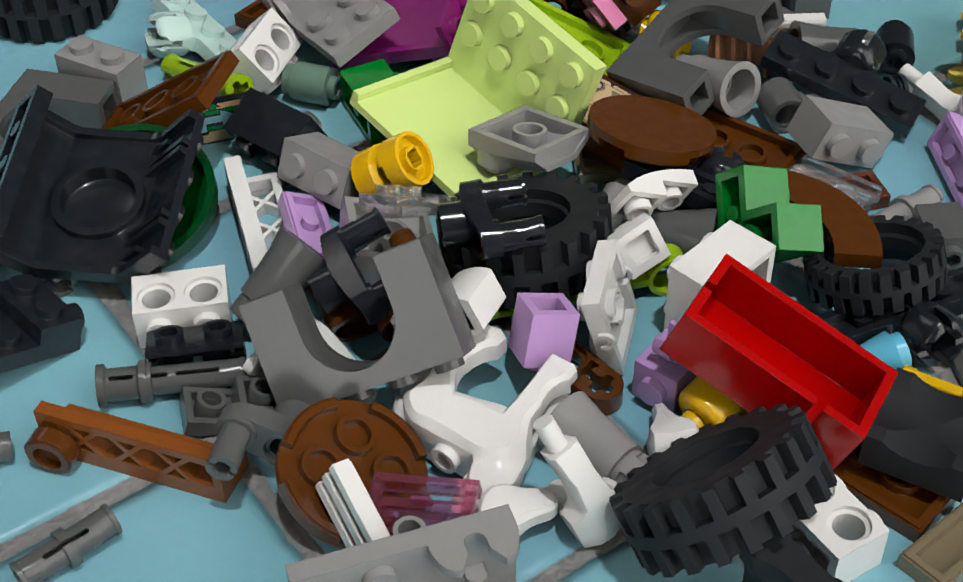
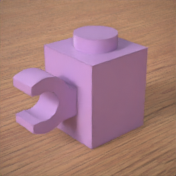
[508,292,580,372]
[632,320,697,414]

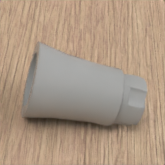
[676,54,761,117]
[538,391,649,483]

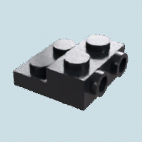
[0,274,85,374]

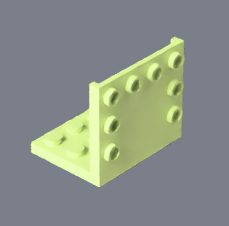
[350,0,607,202]

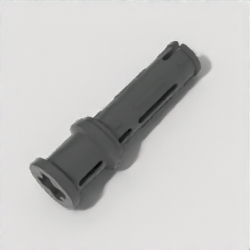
[95,356,247,408]

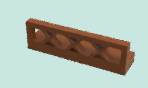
[33,401,249,503]

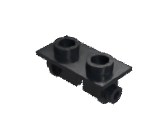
[145,319,247,366]

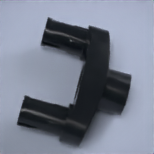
[436,175,547,261]
[307,207,392,326]

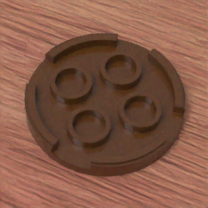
[586,95,717,167]
[275,397,430,549]

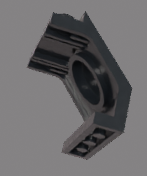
[0,85,205,284]

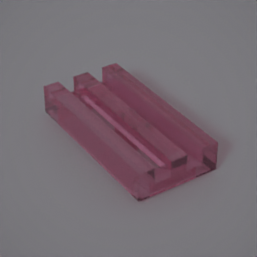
[369,472,482,531]

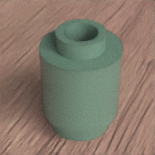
[281,61,341,106]

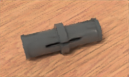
[9,504,123,582]

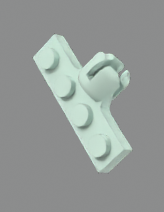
[144,0,237,61]

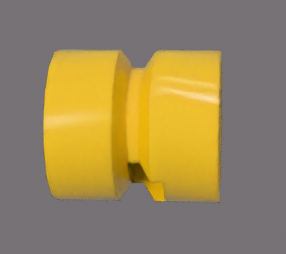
[350,131,434,201]

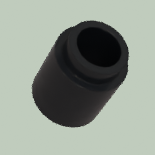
[875,20,915,75]

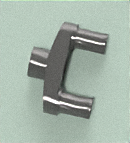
[205,399,310,481]

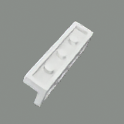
[223,155,309,291]

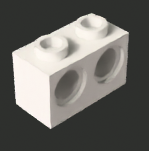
[230,7,303,95]
[131,264,233,348]
[788,474,890,582]

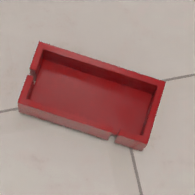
[659,253,899,470]

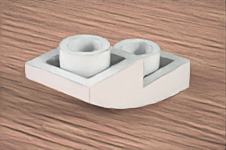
[610,169,698,222]

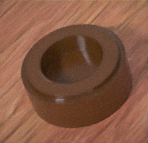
[24,427,80,474]

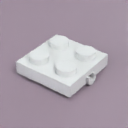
[577,239,638,375]

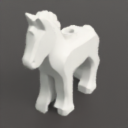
[392,324,578,536]

